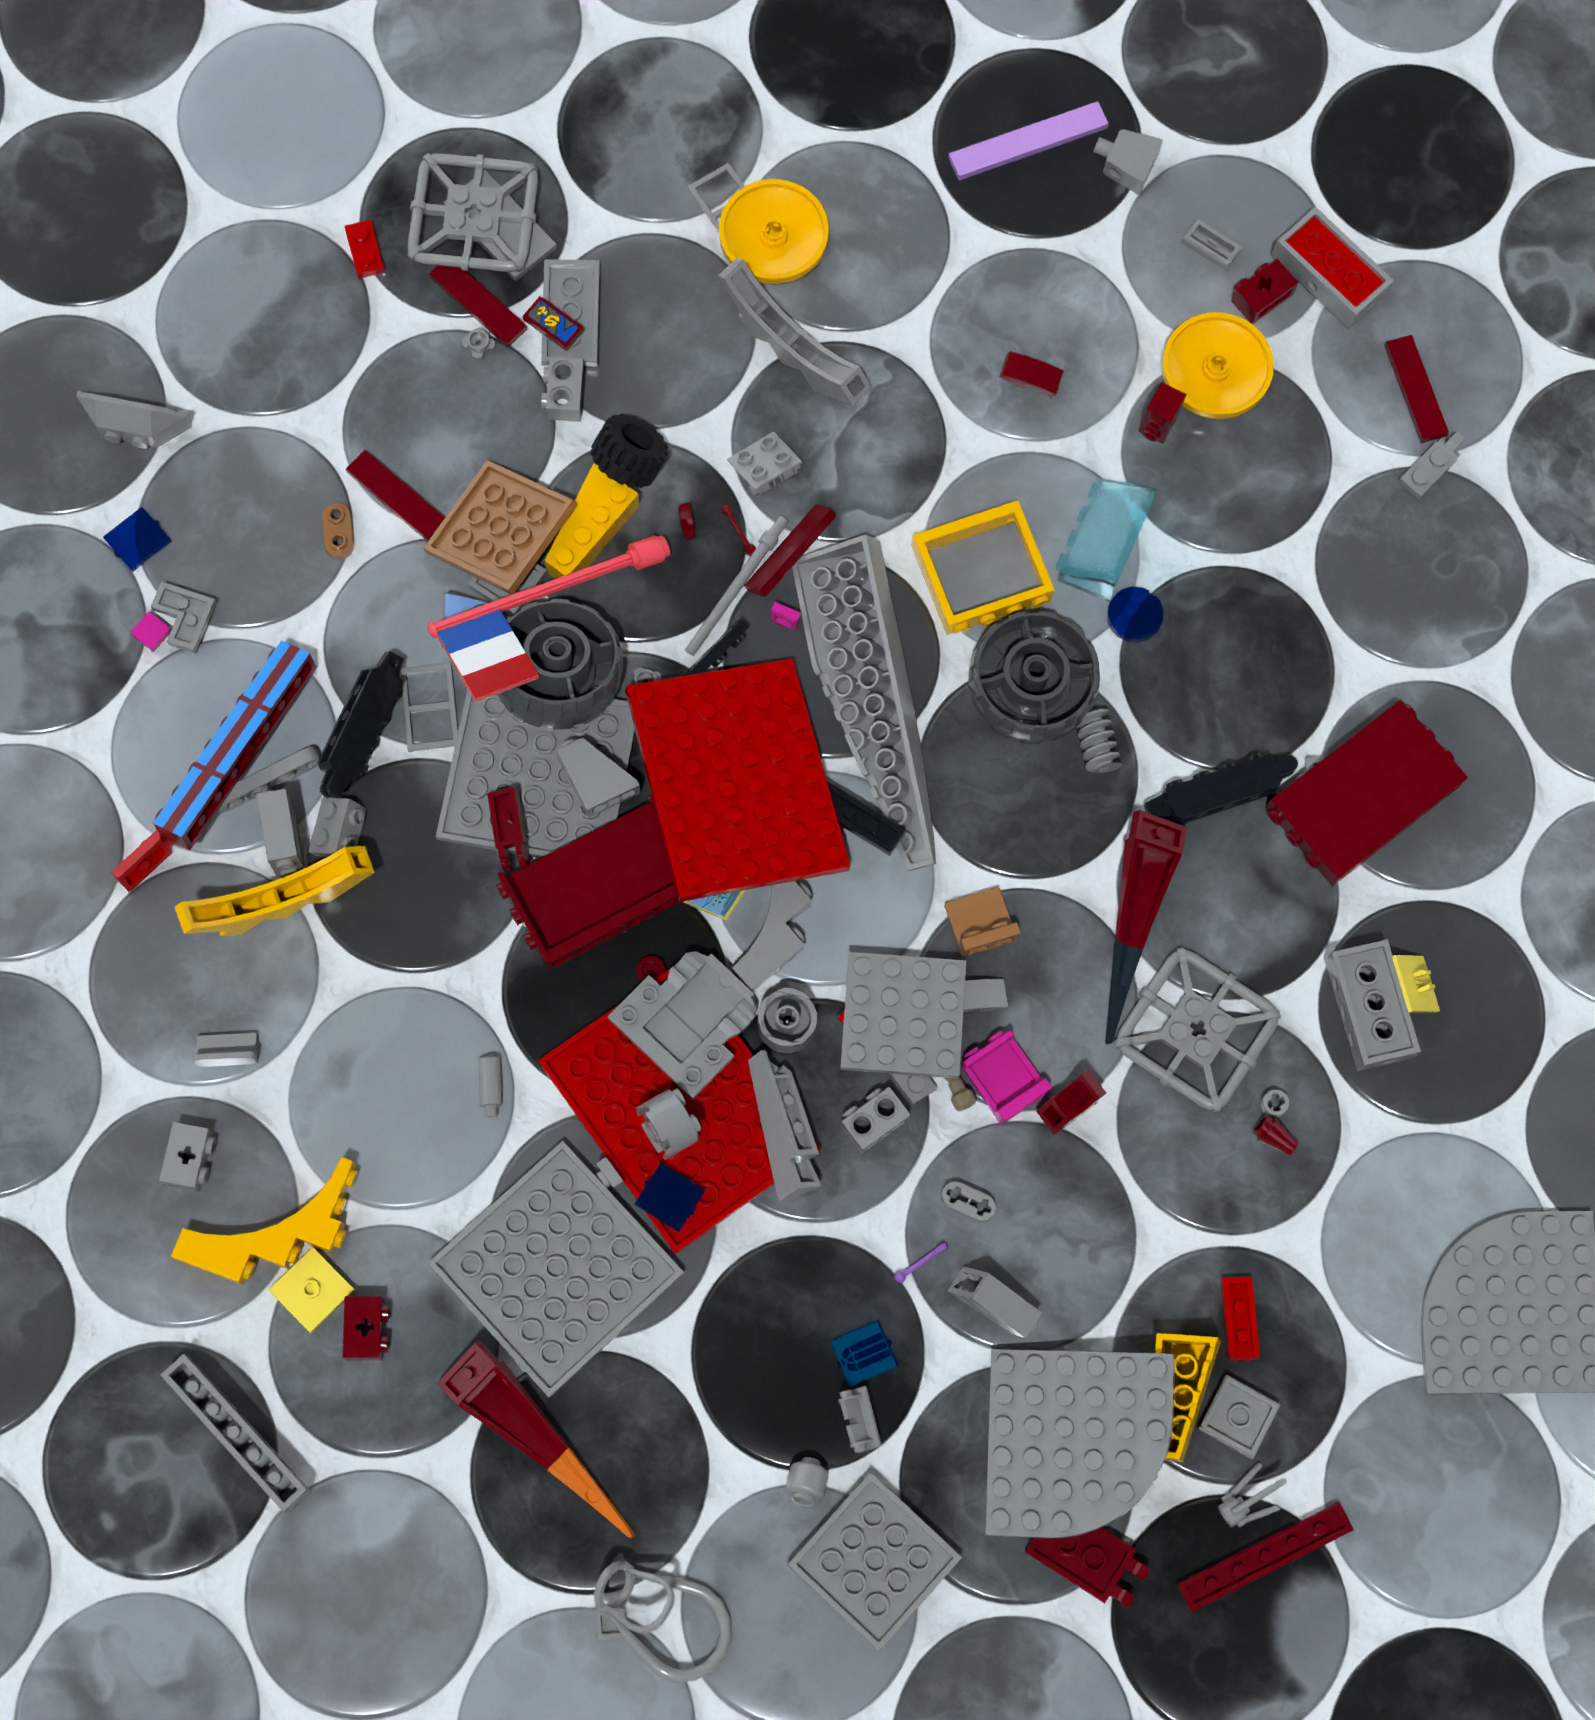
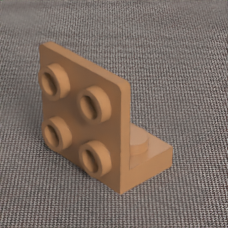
[944,887,1021,958]

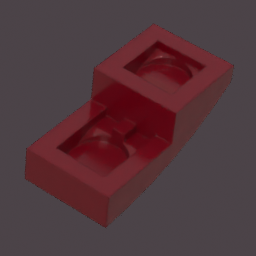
[999,351,1064,398]

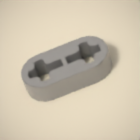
[941,1181,996,1223]

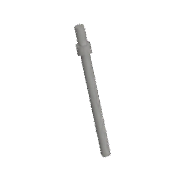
[685,516,788,656]

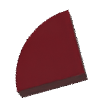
[678,503,695,541]

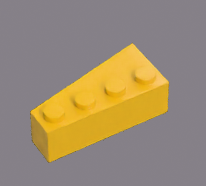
[545,463,639,589]
[1155,1333,1221,1462]

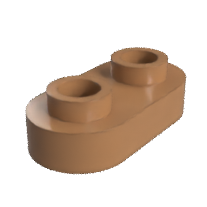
[322,503,354,560]

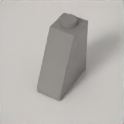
[556,738,640,818]
[947,1266,1042,1338]

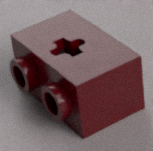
[1231,259,1299,324]
[1139,382,1187,444]
[342,1296,390,1361]

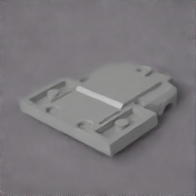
[608,951,757,1100]

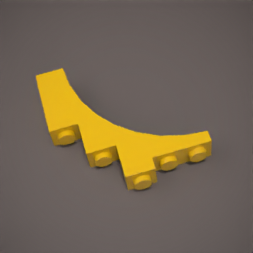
[175,846,375,936]
[171,1157,358,1285]

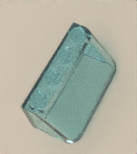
[1056,479,1157,602]

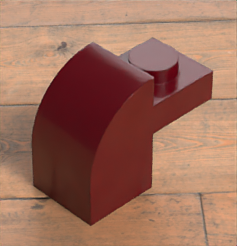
[1036,1069,1106,1135]

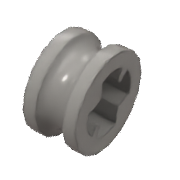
[1261,1090,1289,1118]

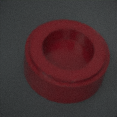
[636,956,666,982]

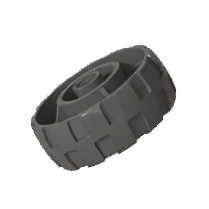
[499,599,623,730]
[968,611,1100,744]

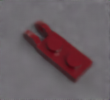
[487,786,529,872]

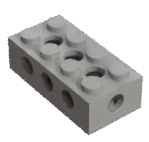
[1325,939,1421,1072]

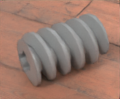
[1076,709,1122,773]

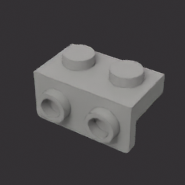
[308,798,366,857]

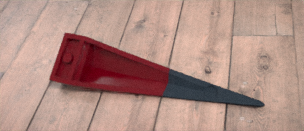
[1105,810,1187,1044]

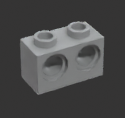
[541,357,584,422]
[840,1087,911,1155]

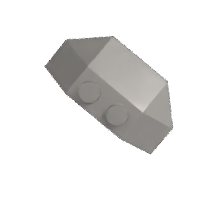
[76,391,192,449]

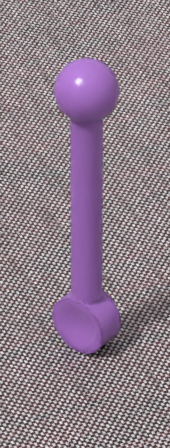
[894,1242,948,1283]

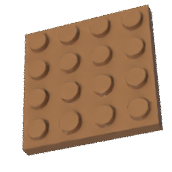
[423,460,577,595]

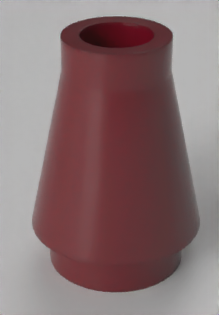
[1253,1115,1299,1156]

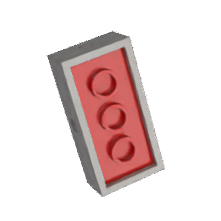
[1271,207,1394,329]

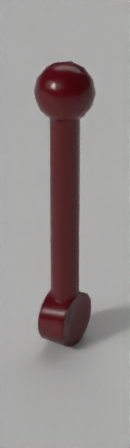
[722,505,756,556]

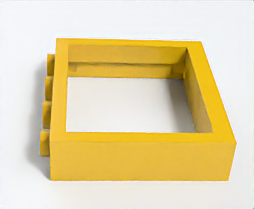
[911,500,1055,635]

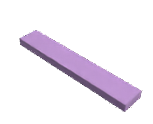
[948,101,1108,181]

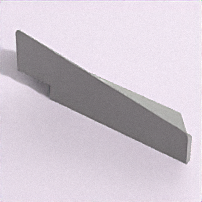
[748,1050,821,1201]

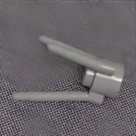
[1218,1463,1287,1528]

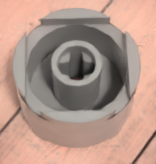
[757,988,817,1053]
[636,1089,701,1160]

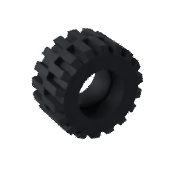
[590,414,669,488]

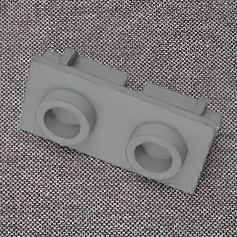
[838,1386,882,1453]

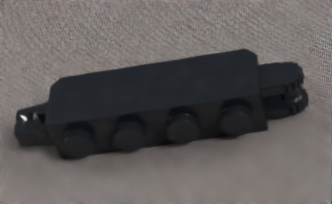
[318,651,404,798]
[1144,753,1299,825]

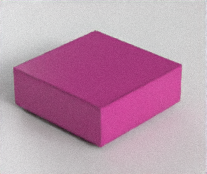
[770,602,801,631]
[130,612,171,652]

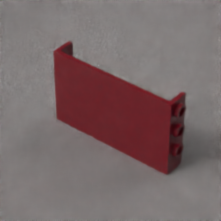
[1266,699,1468,887]
[496,794,680,971]

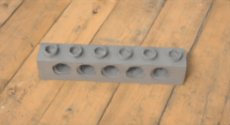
[161,1354,312,1513]

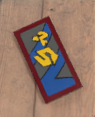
[523,296,584,352]

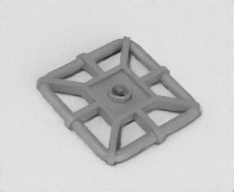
[408,153,538,272]
[1114,947,1281,1112]

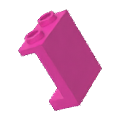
[961,1030,1052,1125]

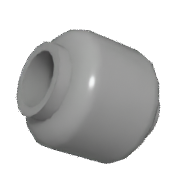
[785,1457,828,1506]

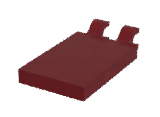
[1025,1527,1151,1608]

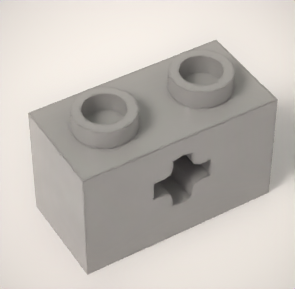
[159,1122,216,1192]

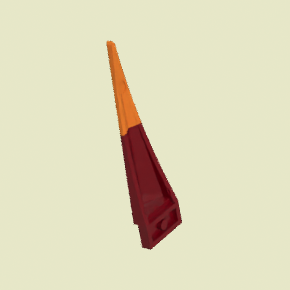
[437,1340,635,1538]

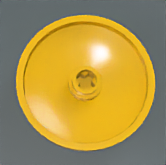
[719,179,829,284]
[1162,312,1274,419]

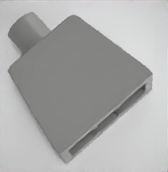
[1093,129,1163,195]

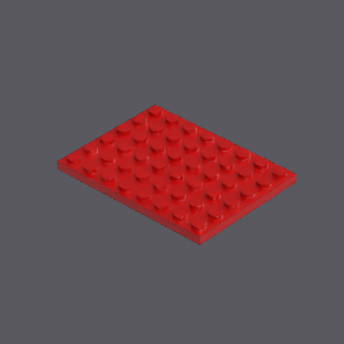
[625,658,851,902]
[538,968,821,1255]

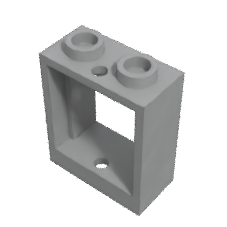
[256,788,305,877]

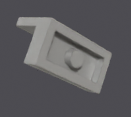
[193,1032,258,1067]

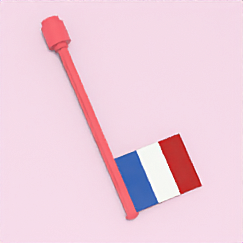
[428,535,670,702]

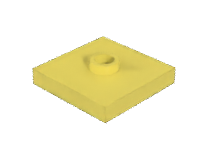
[269,1247,355,1334]

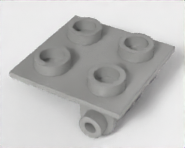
[727,431,802,496]

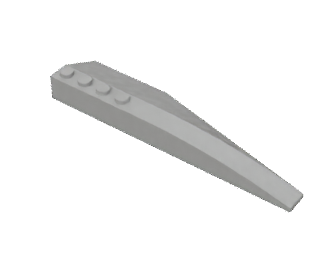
[792,534,936,871]

